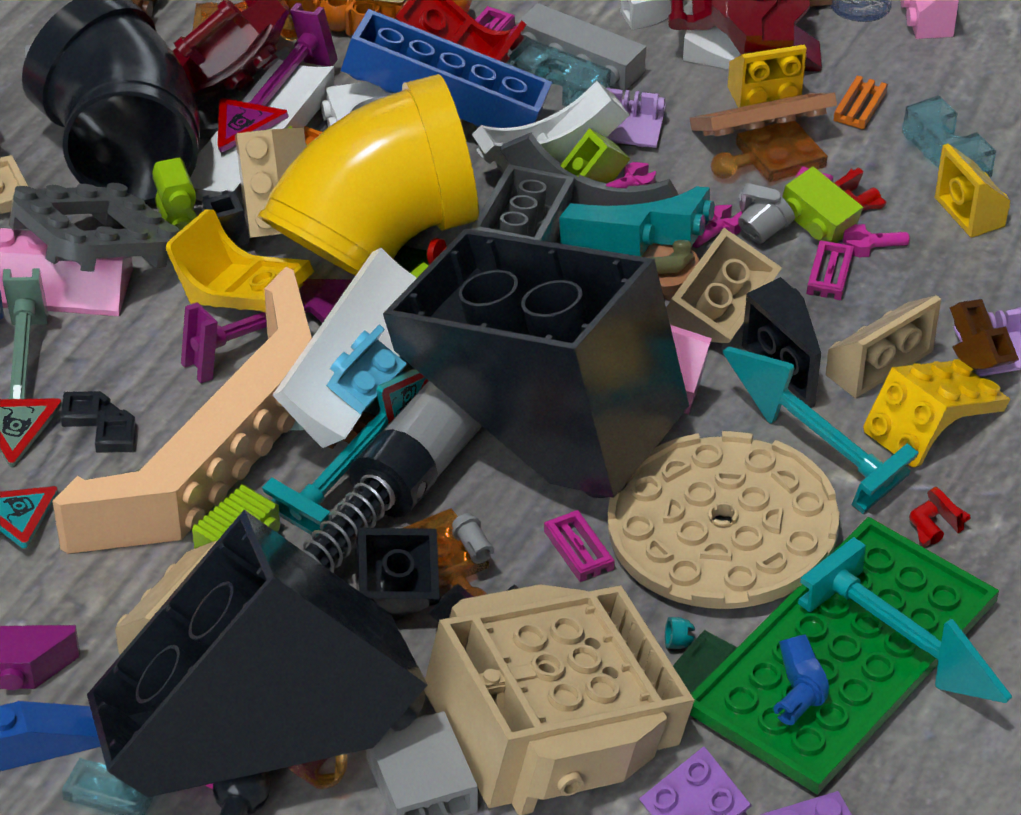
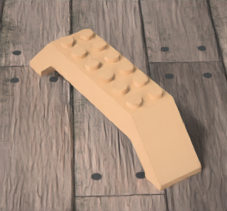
[52,267,312,554]

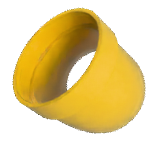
[258,74,479,276]

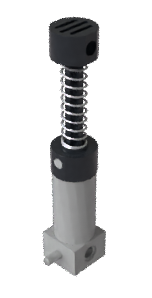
[300,381,482,572]

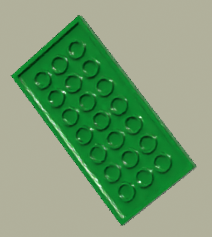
[690,517,999,795]

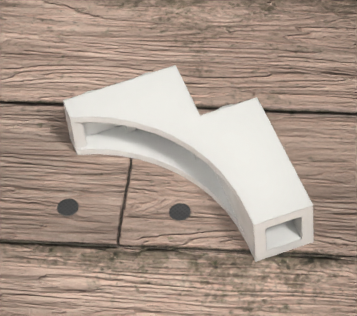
[472,81,629,173]

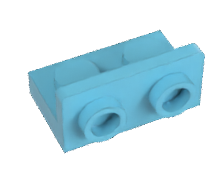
[326,324,407,414]

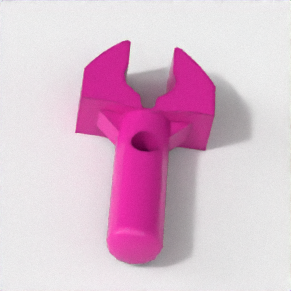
[606,162,656,188]
[692,205,742,248]
[843,224,910,258]

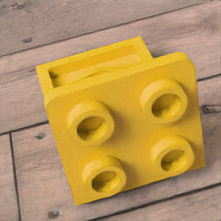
[166,209,314,313]
[863,359,1010,467]

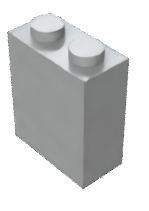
[366,711,478,815]

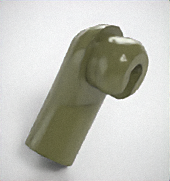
[650,240,694,274]

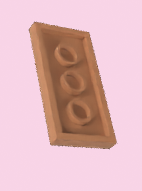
[690,92,837,136]

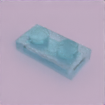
[62,758,154,815]

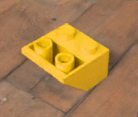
[727,44,807,108]

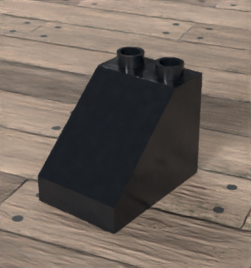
[383,229,689,498]
[87,510,428,798]

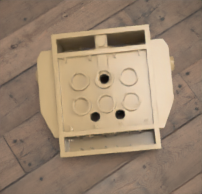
[424,584,694,815]

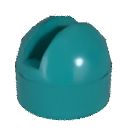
[664,617,695,649]

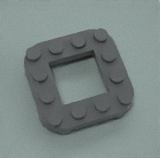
[9,183,179,272]

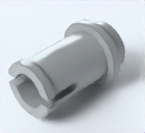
[452,513,495,564]

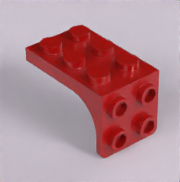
[393,0,527,63]

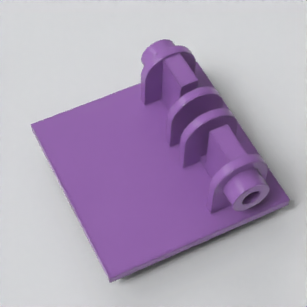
[639,746,752,815]

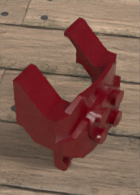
[173,0,291,96]
[668,0,822,71]

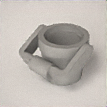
[738,183,795,244]

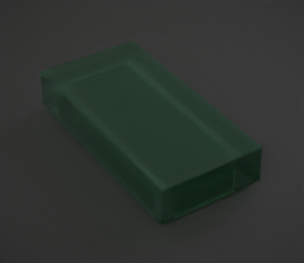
[673,630,737,694]

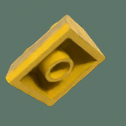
[934,143,1010,238]

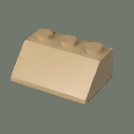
[235,127,306,238]
[666,228,782,343]
[825,295,941,399]
[115,541,217,655]

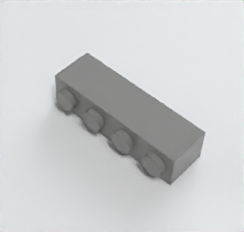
[516,3,646,92]

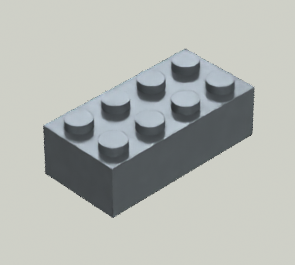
[471,164,575,243]

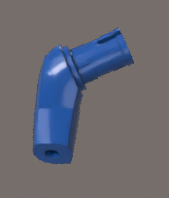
[774,634,829,726]

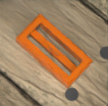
[833,75,888,130]

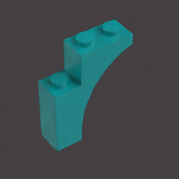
[559,186,715,257]

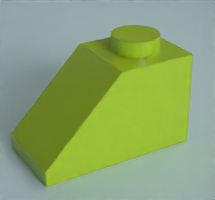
[560,128,630,183]

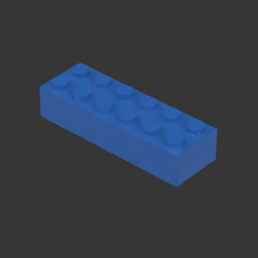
[341,9,552,128]

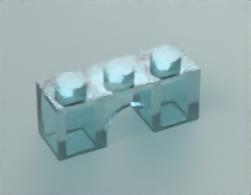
[507,38,611,107]
[902,95,996,177]

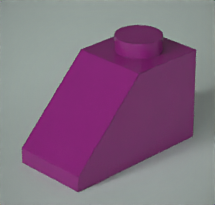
[0,625,80,690]

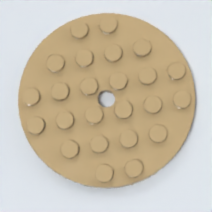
[608,431,839,609]

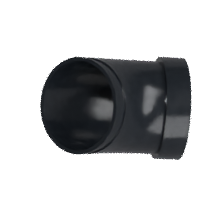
[22,0,200,204]

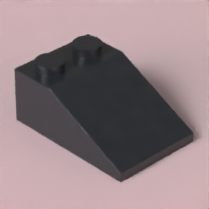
[742,277,821,408]

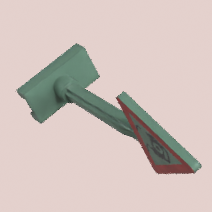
[0,268,62,467]

